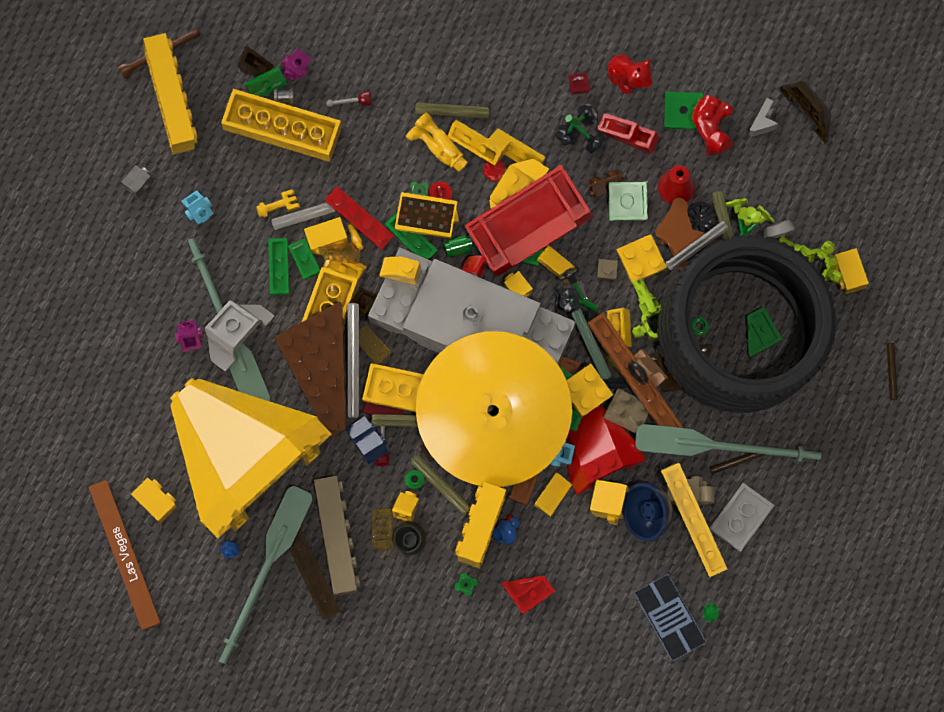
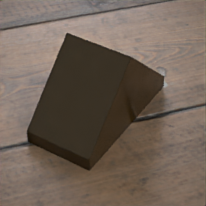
[238,46,274,77]
[350,288,377,322]

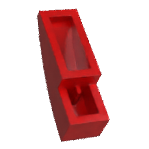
[597,113,659,154]
[461,255,486,278]

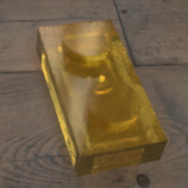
[359,325,392,365]

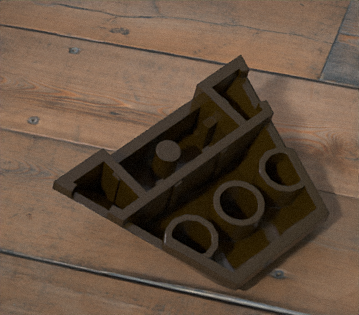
[778,81,831,144]

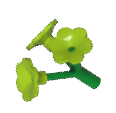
[726,198,775,237]

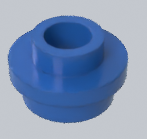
[220,541,240,558]

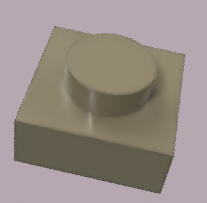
[597,259,618,281]

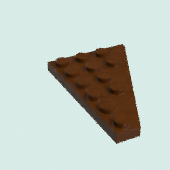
[274,302,346,439]

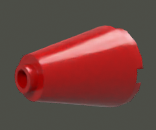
[658,165,696,204]

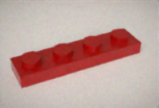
[324,186,394,250]

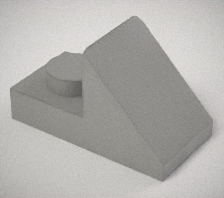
[748,98,778,137]

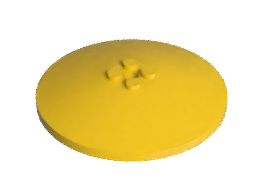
[416,331,572,487]

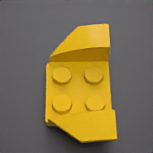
[490,159,549,208]

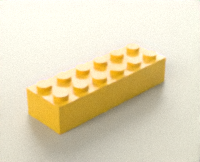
[144,33,197,155]
[221,89,342,162]

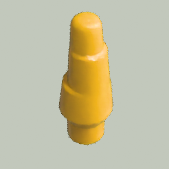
[348,224,363,251]

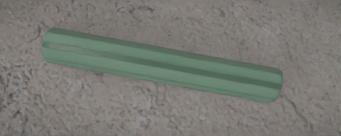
[571,309,611,379]

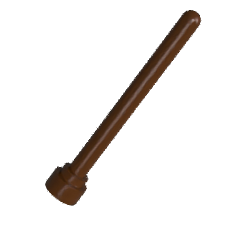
[117,29,200,79]

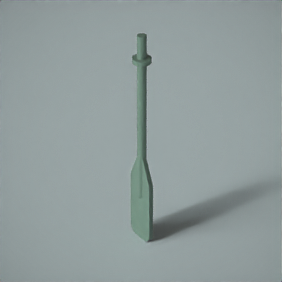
[188,238,270,401]
[635,424,821,462]
[219,486,312,664]

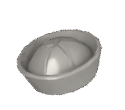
[763,220,795,238]

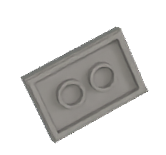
[709,483,775,553]

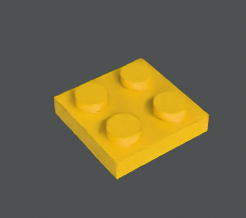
[616,234,667,283]
[567,364,613,417]

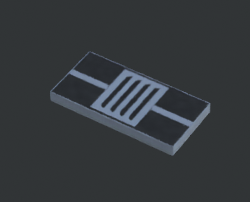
[634,574,707,662]

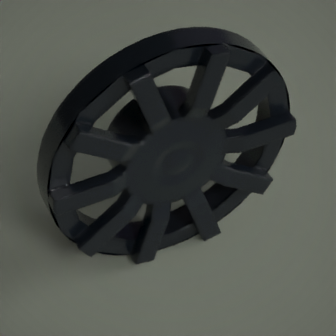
[687,202,719,232]

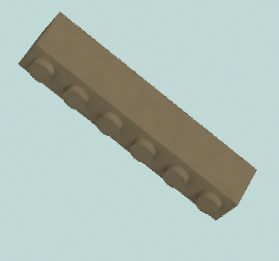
[314,476,360,596]

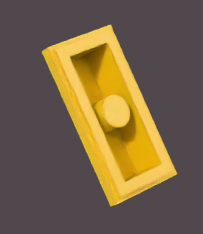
[537,245,575,283]
[323,249,366,281]
[607,308,632,347]
[534,472,572,517]

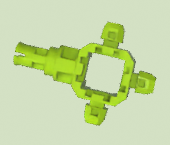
[779,236,843,283]
[632,278,661,342]

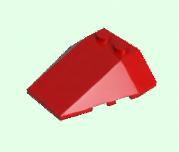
[566,404,646,495]

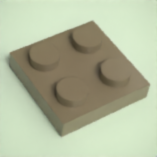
[604,388,649,433]

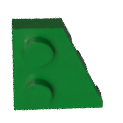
[747,307,783,358]

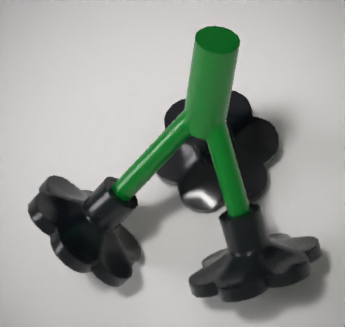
[556,103,605,153]
[555,266,598,313]

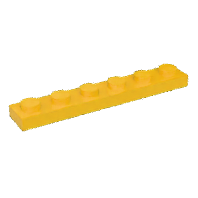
[661,462,727,577]

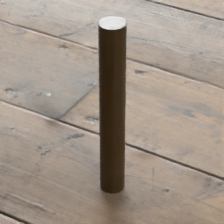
[886,343,898,400]
[710,453,766,474]

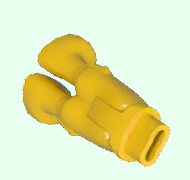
[406,112,468,172]

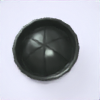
[393,522,426,556]

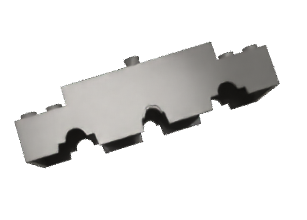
[368,247,576,365]

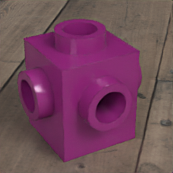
[281,48,312,81]
[175,320,204,352]

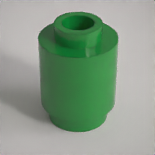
[444,235,473,258]

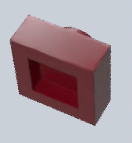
[568,72,590,95]

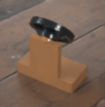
[627,349,668,389]

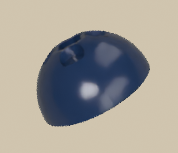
[623,483,673,541]

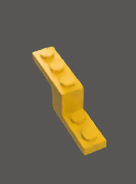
[447,120,546,165]

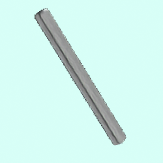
[347,303,359,418]

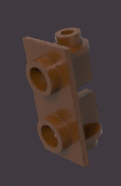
[585,169,626,198]

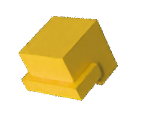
[590,480,629,525]

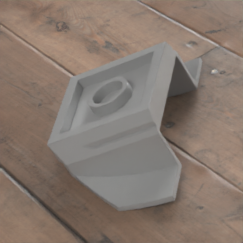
[205,300,275,372]

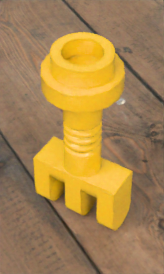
[256,189,300,217]

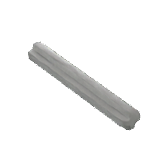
[271,203,336,230]
[666,221,728,270]

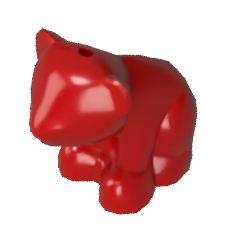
[608,54,653,94]
[692,95,734,156]

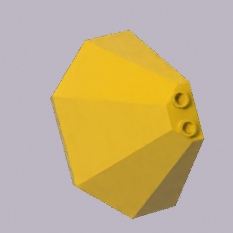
[170,378,332,538]

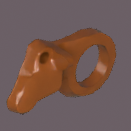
[655,198,718,271]

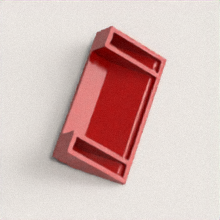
[464,165,594,277]

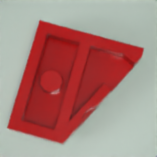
[501,575,555,615]

